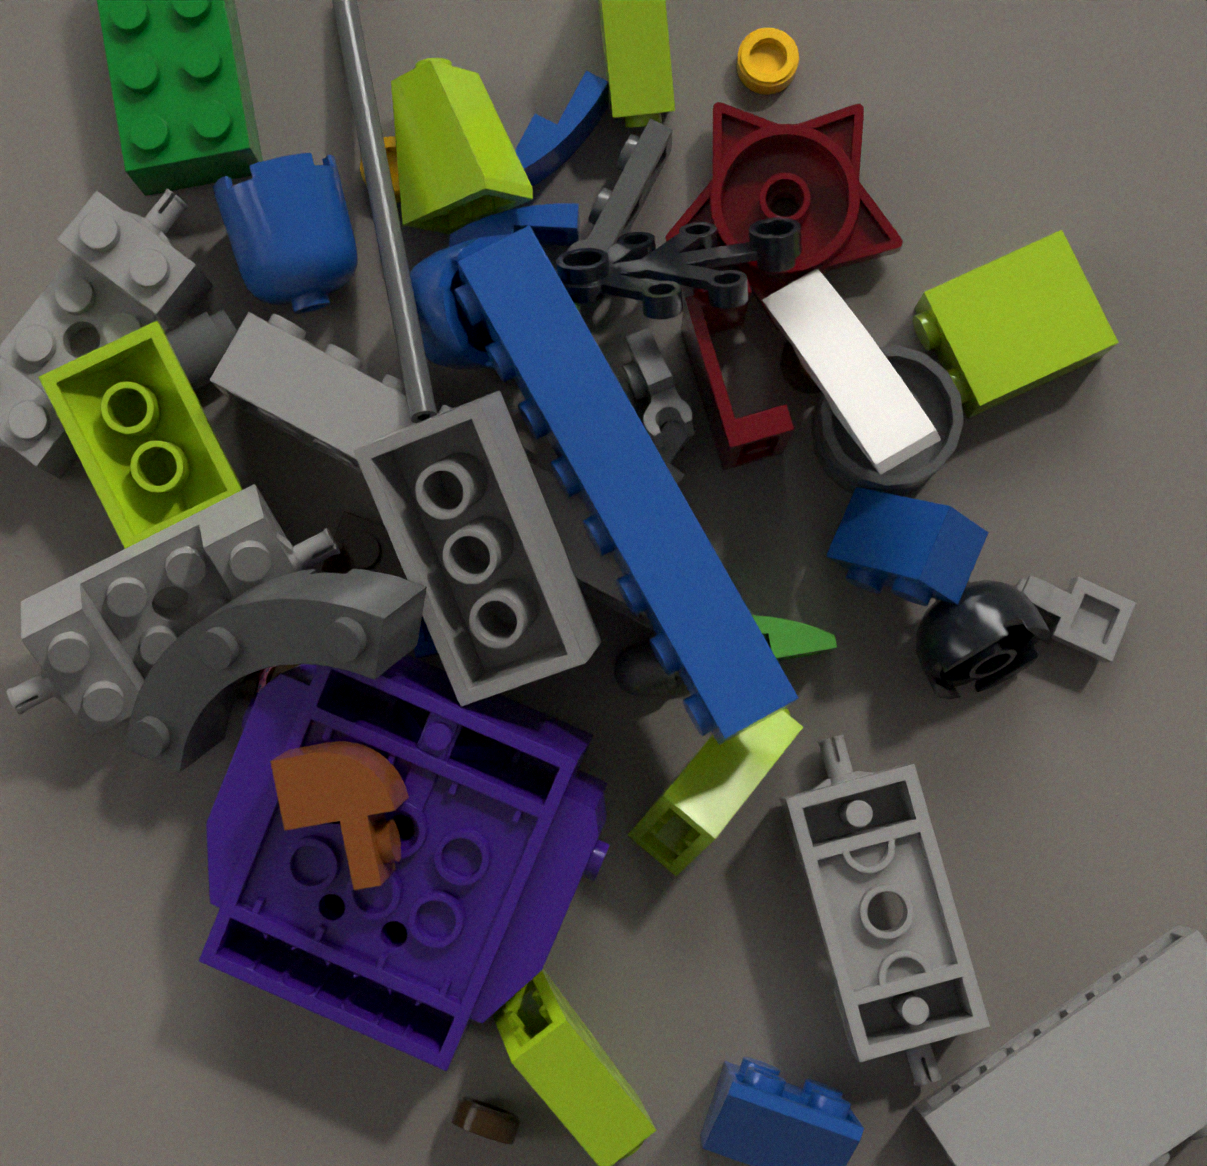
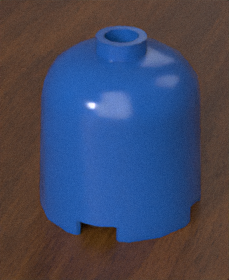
[213,153,358,314]
[410,235,507,369]

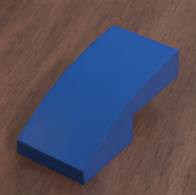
[515,71,609,187]
[449,203,580,247]

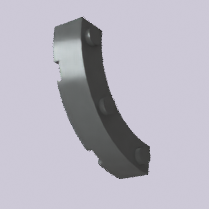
[125,569,427,773]

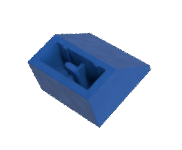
[700,1057,864,1166]

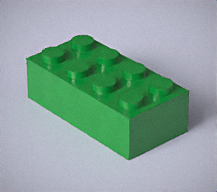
[97,0,263,196]

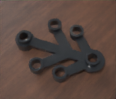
[555,217,802,320]

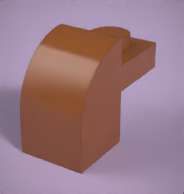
[270,741,409,890]

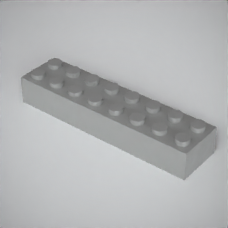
[210,312,656,633]

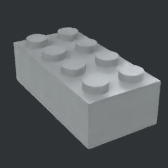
[353,390,602,707]

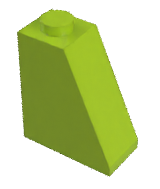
[598,0,675,127]
[391,58,533,234]
[628,708,803,876]
[492,969,657,1166]

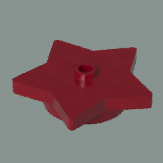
[665,102,903,331]

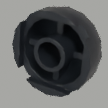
[916,580,1052,699]

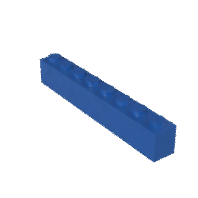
[454,225,799,745]

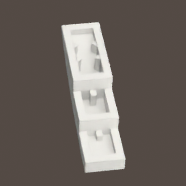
[762,268,941,475]

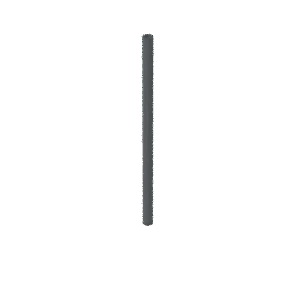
[332,0,437,423]

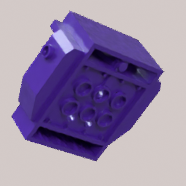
[199,654,610,1071]

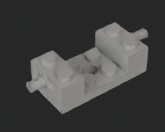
[0,189,213,479]
[7,484,340,737]
[779,734,990,1086]

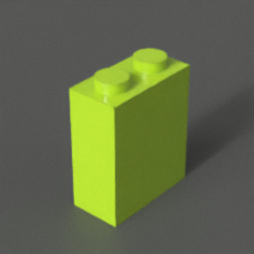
[913,230,1119,419]

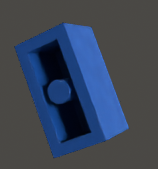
[826,487,989,606]

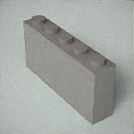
[914,925,1207,1166]

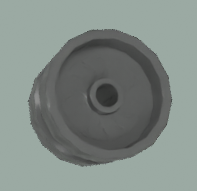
[811,345,964,496]

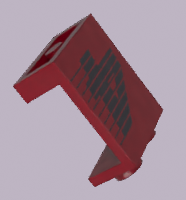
[681,280,794,471]

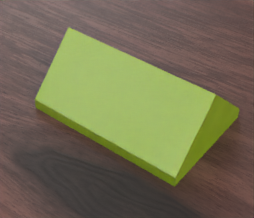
[38,321,243,549]

